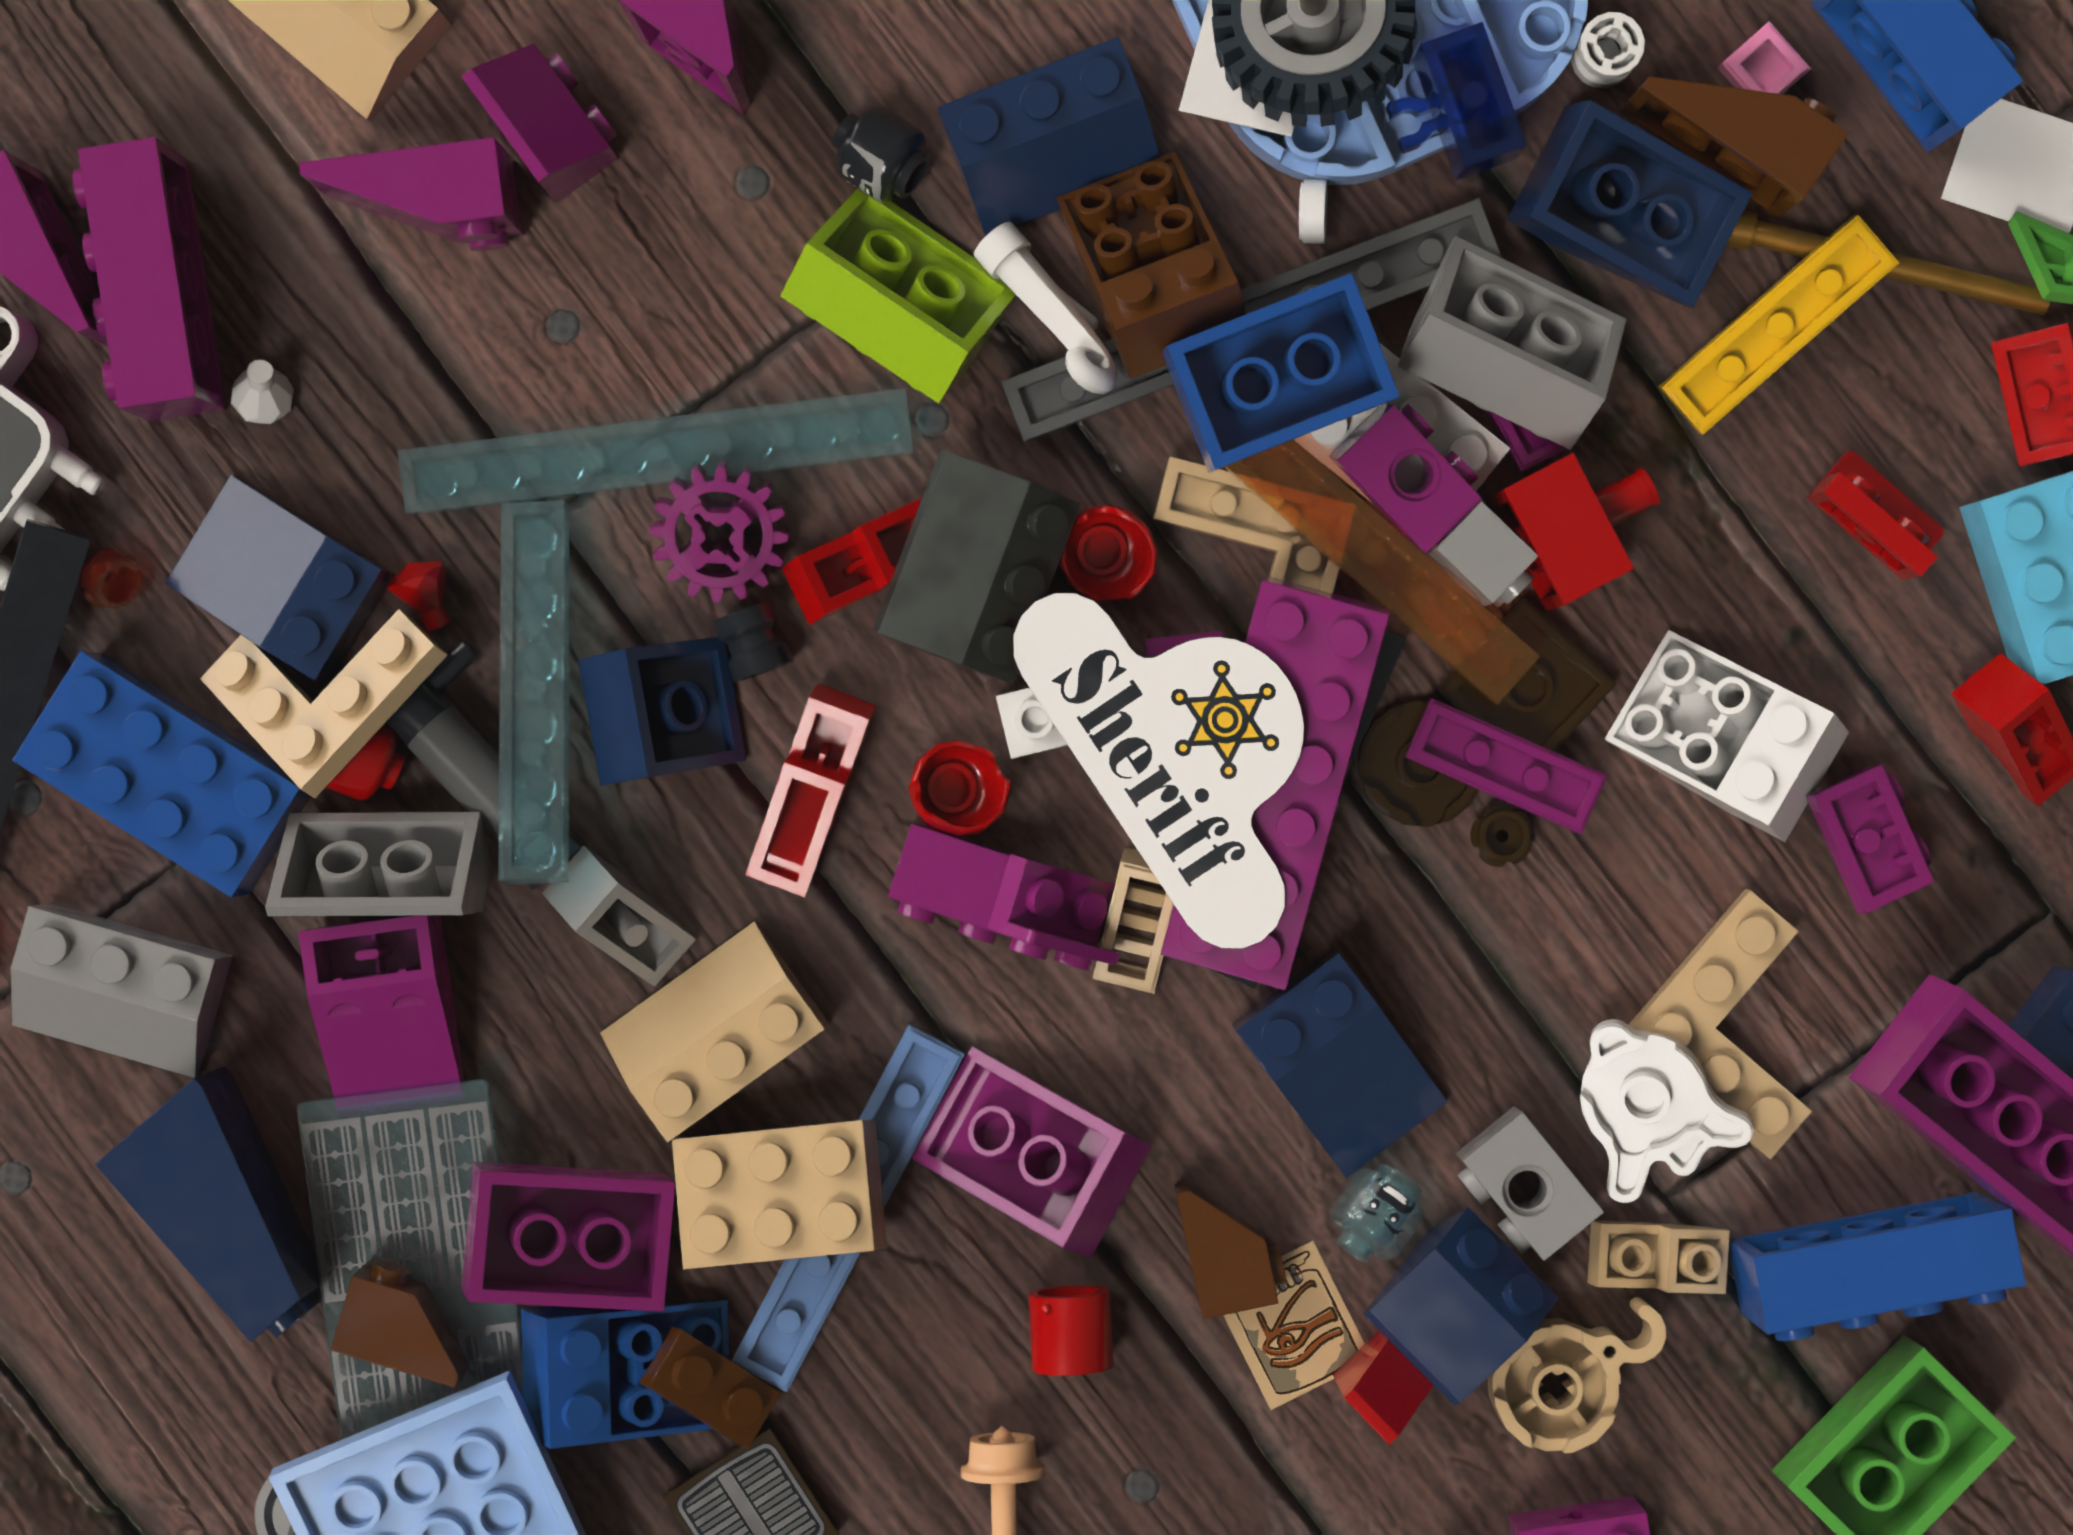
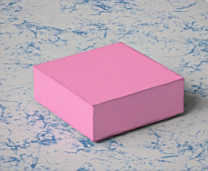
[1717,21,1811,94]

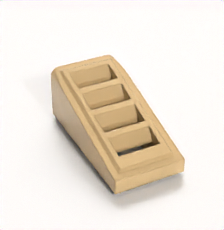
[1093,848,1174,994]

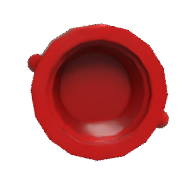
[1028,1285,1114,1376]

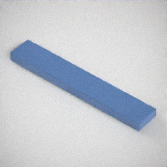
[732,1023,965,1392]

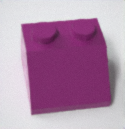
[461,44,618,203]

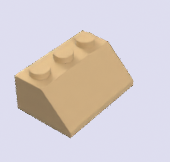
[228,0,452,122]
[600,921,829,1143]

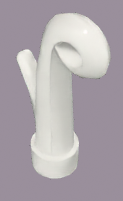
[974,222,1117,394]

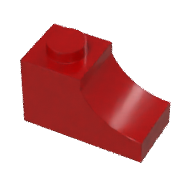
[1951,653,2073,807]

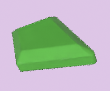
[2008,212,2073,304]

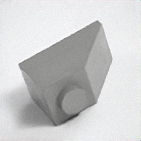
[542,846,696,987]

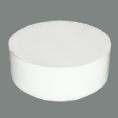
[1299,179,1328,244]

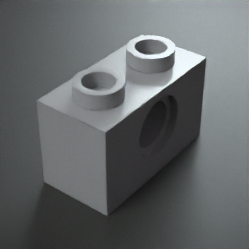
[1421,502,1538,609]
[1455,1106,1604,1261]

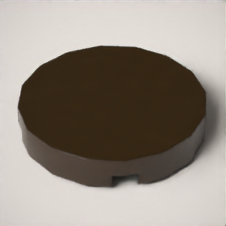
[1357,701,1479,827]

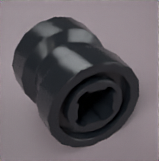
[713,601,794,683]

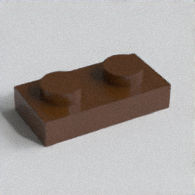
[639,1326,781,1449]

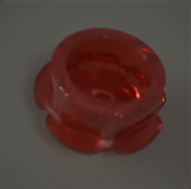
[79,547,143,609]

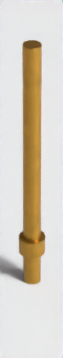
[1726,210,2050,315]

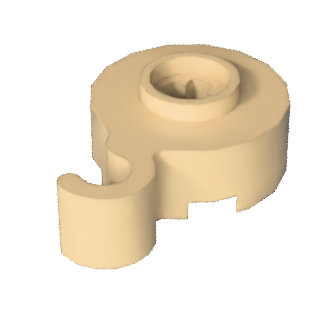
[1488,1297,1666,1453]

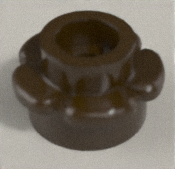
[1470,804,1533,867]

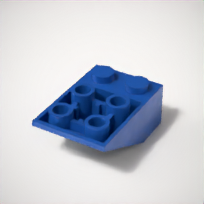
[521,1299,729,1449]

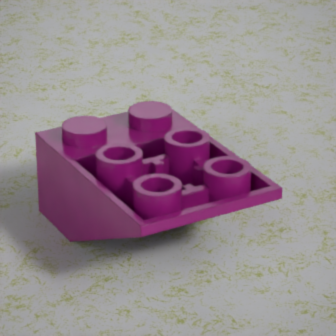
[298,915,467,1117]

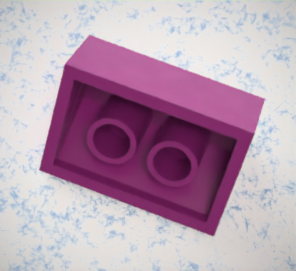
[618,0,751,115]

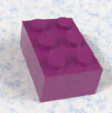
[461,1161,675,1312]

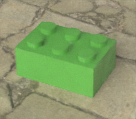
[1771,1335,2016,1535]

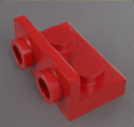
[1991,323,2073,467]
[1806,451,1944,580]

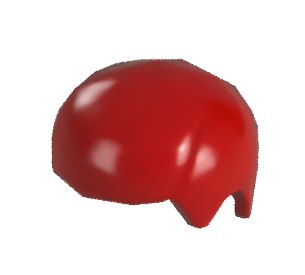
[1059,505,1158,602]
[909,740,1011,837]

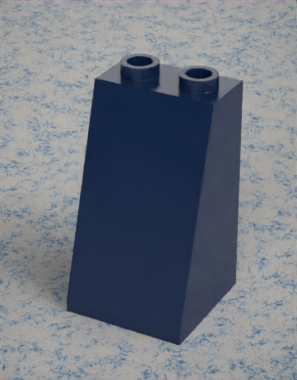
[95,1067,323,1342]

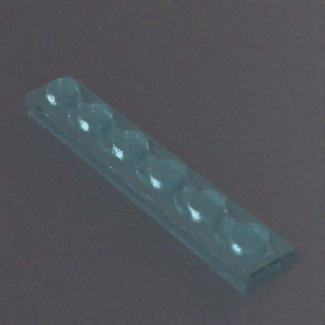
[498,500,569,885]

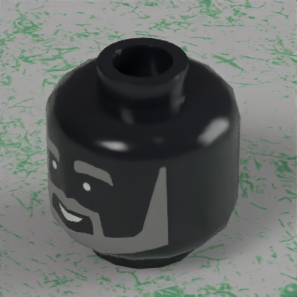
[832,106,931,202]

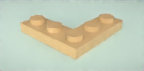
[1153,457,1355,594]
[200,609,447,798]
[1629,889,1812,1160]

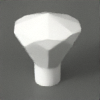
[231,360,294,424]

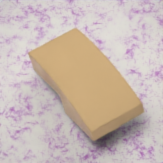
[1587,1220,1730,1294]

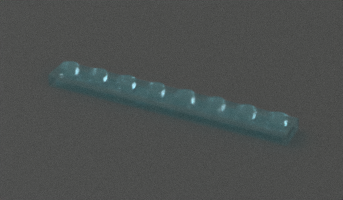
[398,388,914,515]

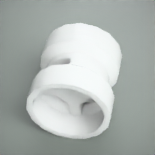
[1571,12,1645,88]

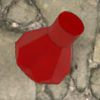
[387,560,450,631]

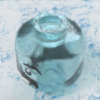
[1330,1164,1425,1263]

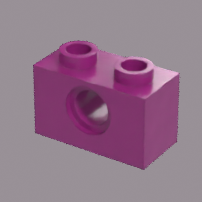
[1329,403,1483,553]

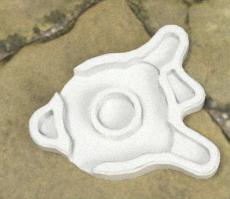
[1580,1019,1754,1203]

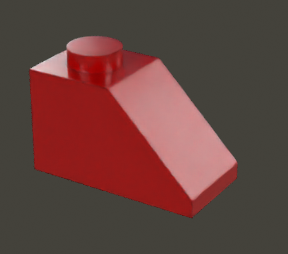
[1333,1330,1434,1445]

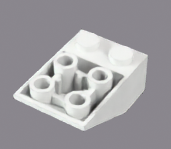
[1605,630,1849,842]

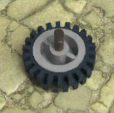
[1212,0,1415,127]

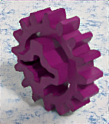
[649,461,790,603]

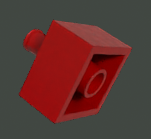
[1486,453,1660,611]

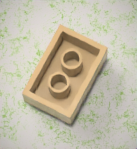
[672,1120,887,1269]

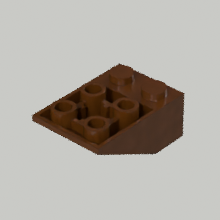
[1056,151,1246,379]

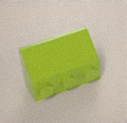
[780,189,1017,404]

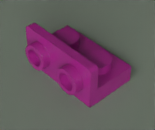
[1806,764,1934,914]
[988,854,1120,971]

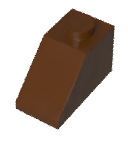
[1174,1183,1287,1319]
[330,1261,469,1388]

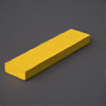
[1658,215,1899,435]

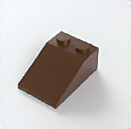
[1620,76,1849,219]

